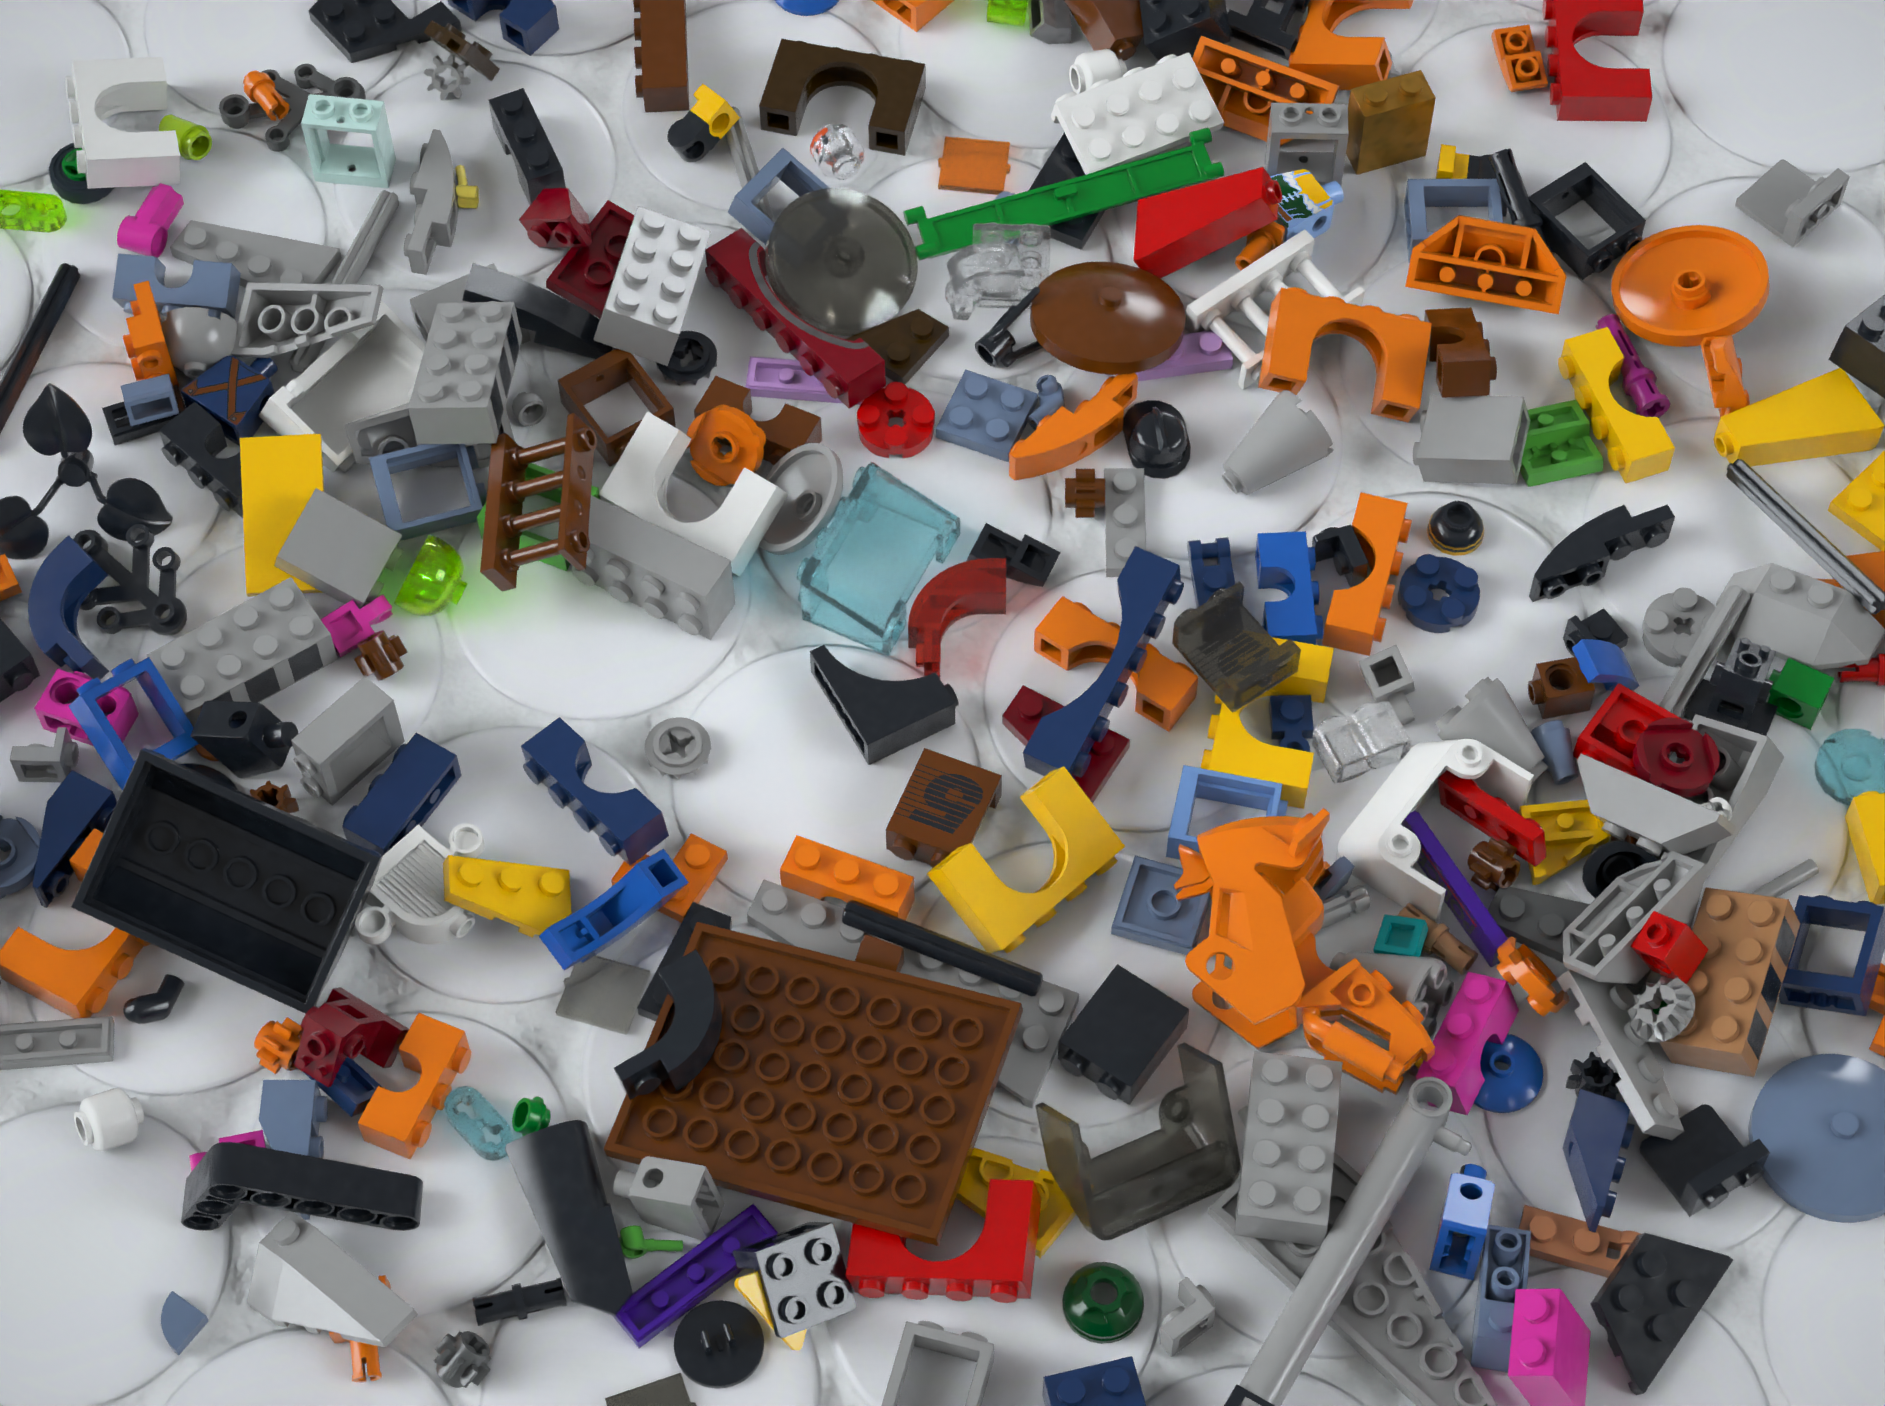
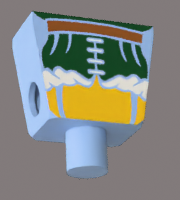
[1270,169,1344,242]

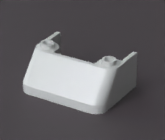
[1336,739,1534,923]

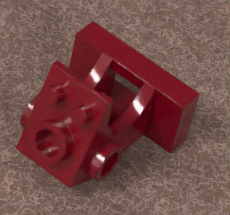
[294,987,409,1088]

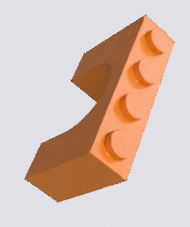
[1289,0,1413,90]
[1258,287,1432,423]
[0,828,151,1019]

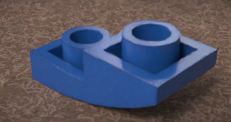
[1572,639,1639,691]

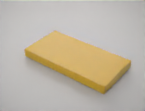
[240,434,324,597]

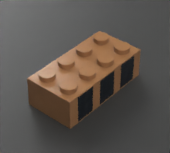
[1659,887,1800,1077]

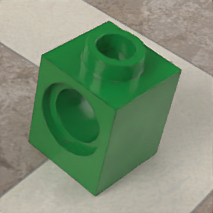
[1767,658,1834,730]

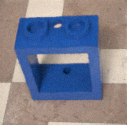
[69,657,199,790]

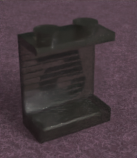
[1172,581,1301,713]

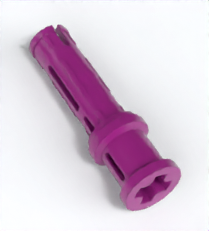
[1595,314,1670,418]

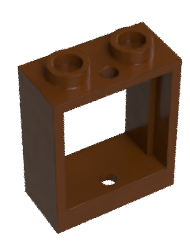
[557,348,676,467]

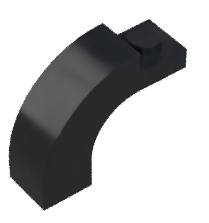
[614,949,722,1100]

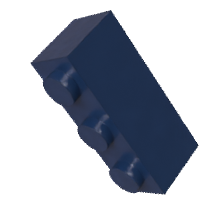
[342,733,462,856]

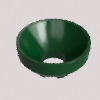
[1062,1262,1144,1344]

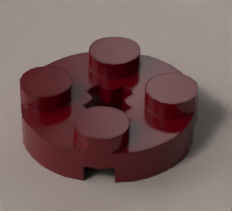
[1632,718,1720,798]

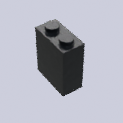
[1058,964,1189,1105]

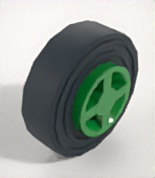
[49,143,115,204]

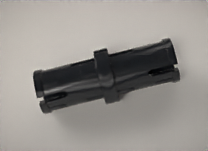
[472,1277,567,1326]

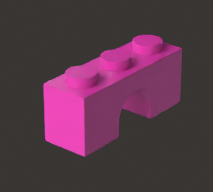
[1415,972,1519,1115]

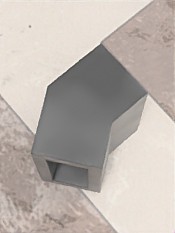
[1028,0,1072,44]

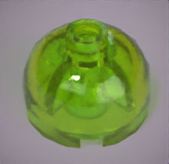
[394,533,468,616]

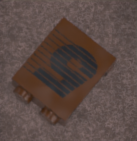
[886,748,1002,868]

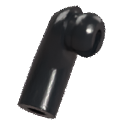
[123,974,185,1024]

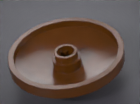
[1030,262,1186,375]

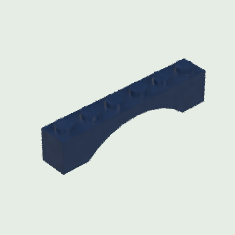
[1023,546,1184,779]

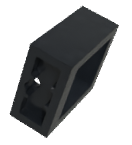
[1528,162,1646,280]

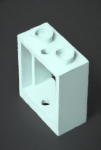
[301,94,396,188]

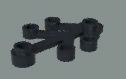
[73,524,187,635]

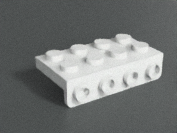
[1051,52,1224,175]

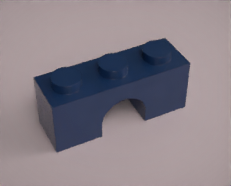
[448,0,559,56]

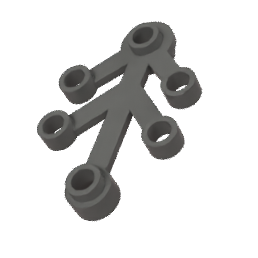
[219,64,366,152]

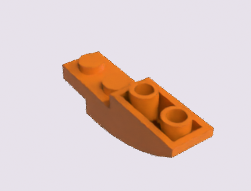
[1009,373,1138,480]

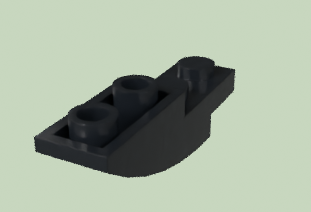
[1529,504,1675,602]

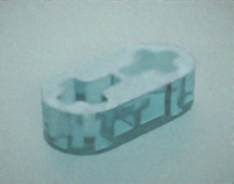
[444,1086,513,1161]

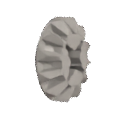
[645,717,711,779]
[1627,976,1695,1042]

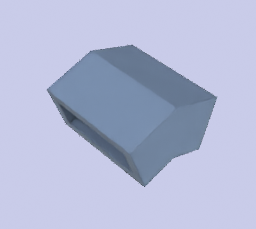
[121,374,179,426]

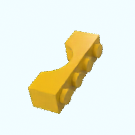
[1558,327,1675,484]

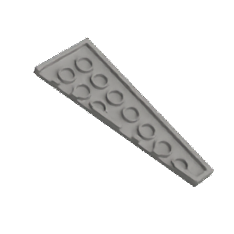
[747,879,1079,1108]

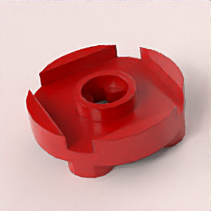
[857,382,935,458]

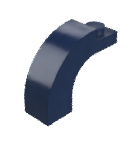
[28,535,109,680]

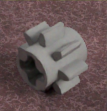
[424,53,471,100]

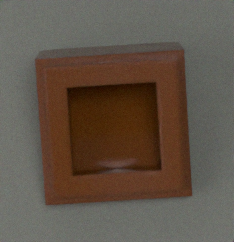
[855,935,905,972]

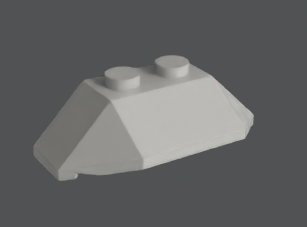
[1716,563,1885,670]
[1577,754,1736,856]
[1563,851,1707,984]

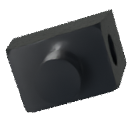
[190,701,298,778]

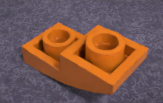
[1491,25,1548,92]

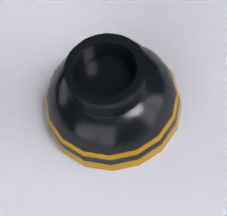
[1427,501,1484,556]

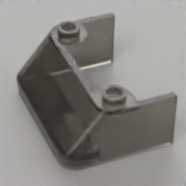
[1035,1042,1241,1240]

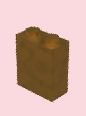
[1346,70,1436,175]

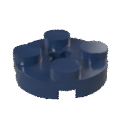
[1398,554,1480,633]

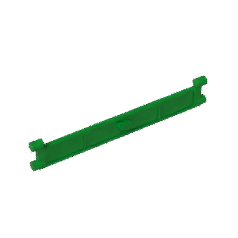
[903,127,1224,261]

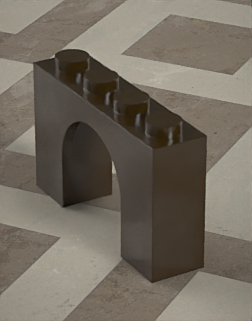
[759,38,926,156]

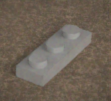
[1104,468,1146,577]

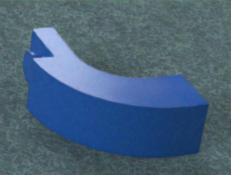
[539,849,689,970]

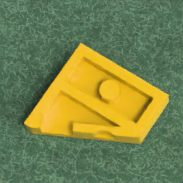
[1518,799,1611,885]

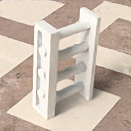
[1185,229,1365,390]

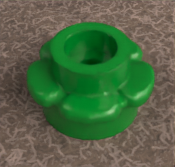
[512,1096,551,1136]

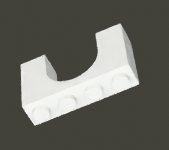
[65,57,180,189]
[599,412,789,577]

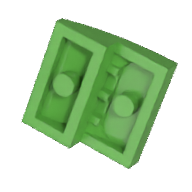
[1520,400,1604,487]

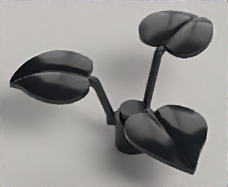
[0,383,173,559]

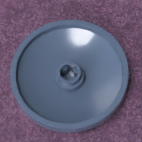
[1748,1054,1885,1223]

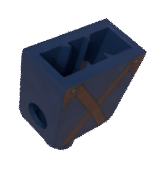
[181,356,278,446]

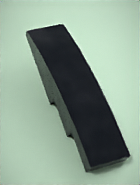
[462,263,613,359]

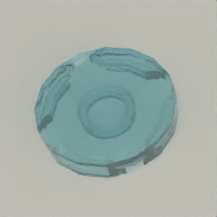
[1814,729,1885,806]

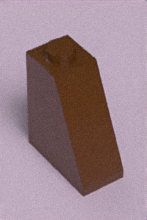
[1064,0,1144,61]

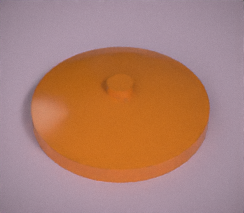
[1611,225,1770,347]

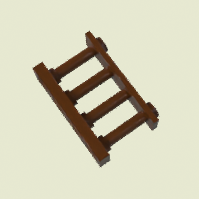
[480,413,597,592]

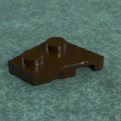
[424,20,500,81]
[846,309,949,384]

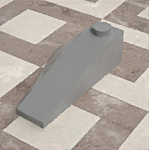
[345,403,515,469]
[247,1212,418,1347]

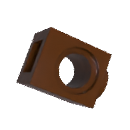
[1528,657,1596,719]

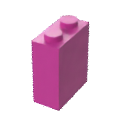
[1508,1288,1591,1406]

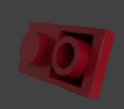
[519,188,593,248]

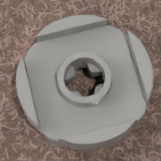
[1642,588,1720,667]

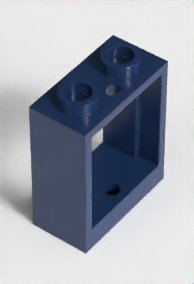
[1778,895,1885,1016]

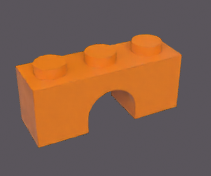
[780,835,915,920]
[358,1013,472,1159]

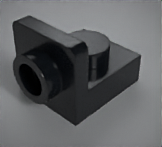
[1312,524,1368,588]
[1563,608,1629,657]

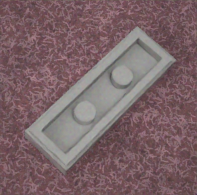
[0,1016,115,1070]

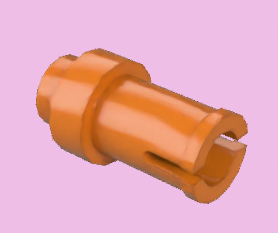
[243,70,289,121]

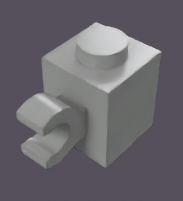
[1358,645,1415,727]

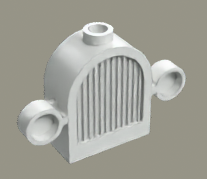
[355,823,484,945]

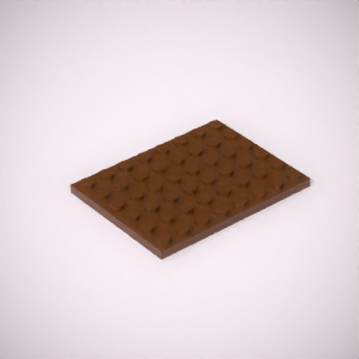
[604,922,1023,1246]

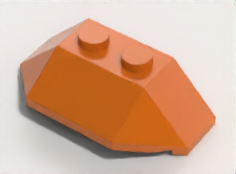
[1192,36,1340,147]
[1405,215,1566,314]

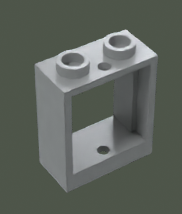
[1265,103,1349,186]
[291,676,405,806]
[881,1321,994,1406]

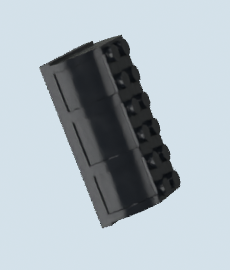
[71,748,383,1014]

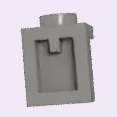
[10,727,79,783]
[1160,1277,1215,1357]

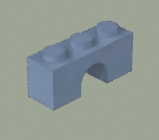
[112,253,241,319]

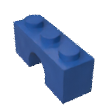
[1255,531,1323,645]

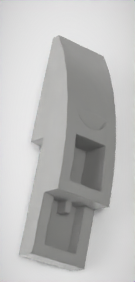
[404,129,458,275]

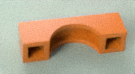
[1322,492,1412,656]
[1034,596,1198,732]

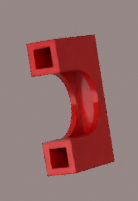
[1542,0,1653,122]
[846,1179,1042,1303]

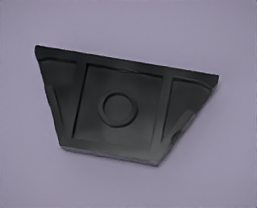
[1590,1233,1733,1395]

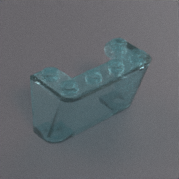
[796,462,960,656]

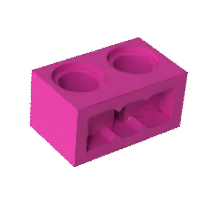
[34,668,139,746]

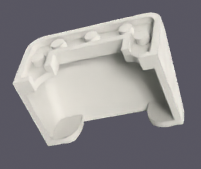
[259,300,425,473]

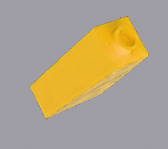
[1713,368,1884,467]

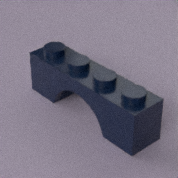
[521,717,669,865]

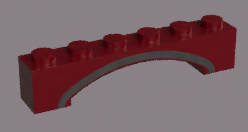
[705,228,886,409]

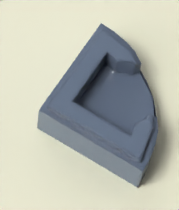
[1313,856,1354,901]
[161,1291,209,1355]

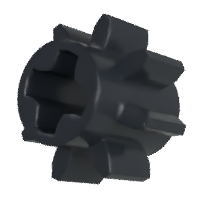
[1565,1052,1621,1103]

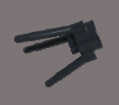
[975,287,1043,367]

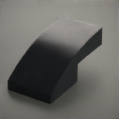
[966,523,1061,587]

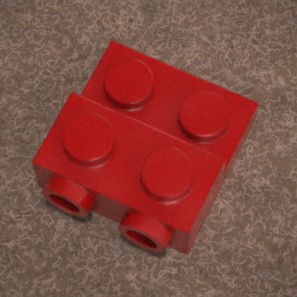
[1573,683,1682,780]

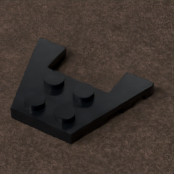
[308,0,462,63]

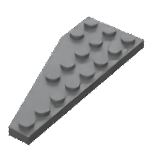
[1208,1152,1498,1406]

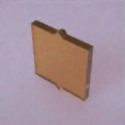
[938,136,1011,195]

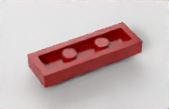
[1437,770,1547,867]

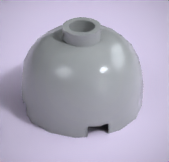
[161,307,237,379]

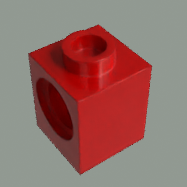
[1630,911,1709,984]

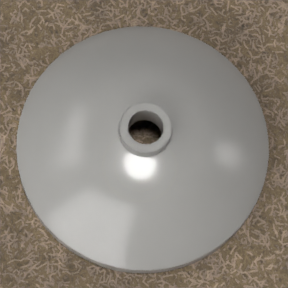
[759,443,843,555]

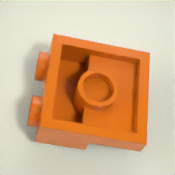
[123,280,179,387]

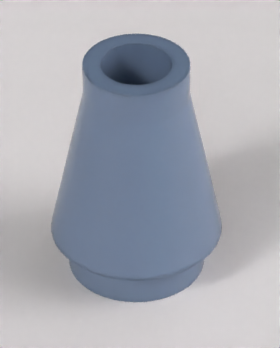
[1531,720,1578,785]

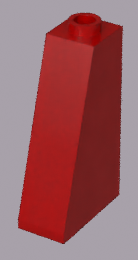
[1133,167,1282,279]

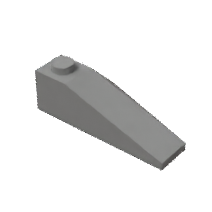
[231,282,384,358]
[1663,714,1784,882]

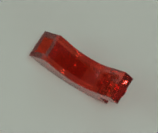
[908,558,1006,678]

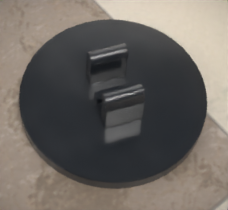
[674,1300,764,1389]

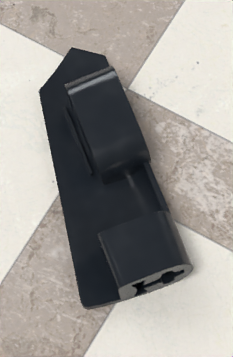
[505,1120,633,1316]

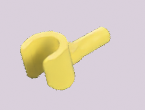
[455,165,479,209]

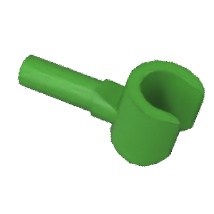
[619,1225,683,1259]

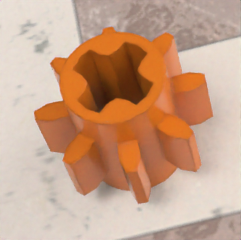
[254,1017,303,1074]

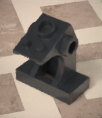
[1227,0,1310,60]
[1683,637,1778,736]

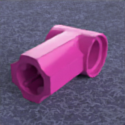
[117,183,184,258]

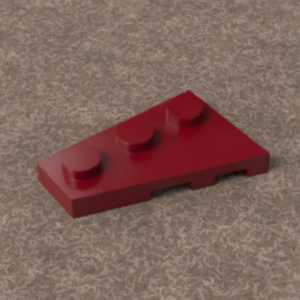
[546,200,635,319]
[1002,685,1130,803]

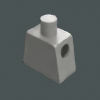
[613,1156,725,1241]

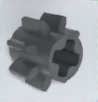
[434,1331,491,1388]

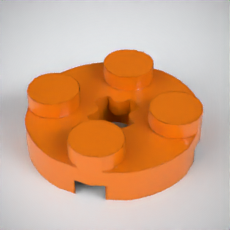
[686,405,766,486]
[1496,937,1570,1017]

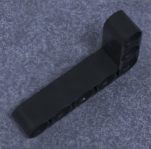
[181,1142,423,1231]

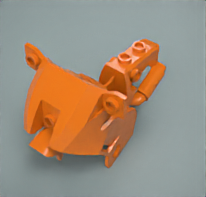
[1173,808,1435,1095]

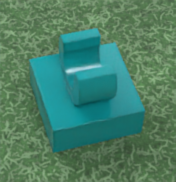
[1373,914,1428,957]

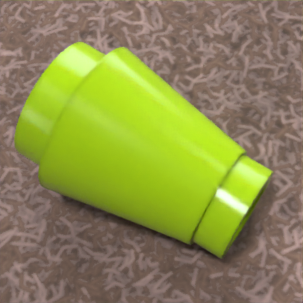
[159,114,212,160]

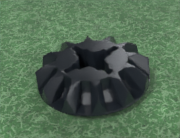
[656,331,717,386]

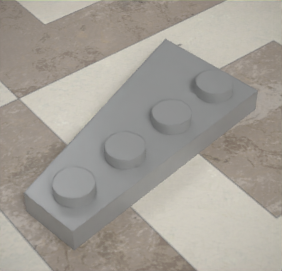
[170,220,342,288]
[1557,970,1684,1140]

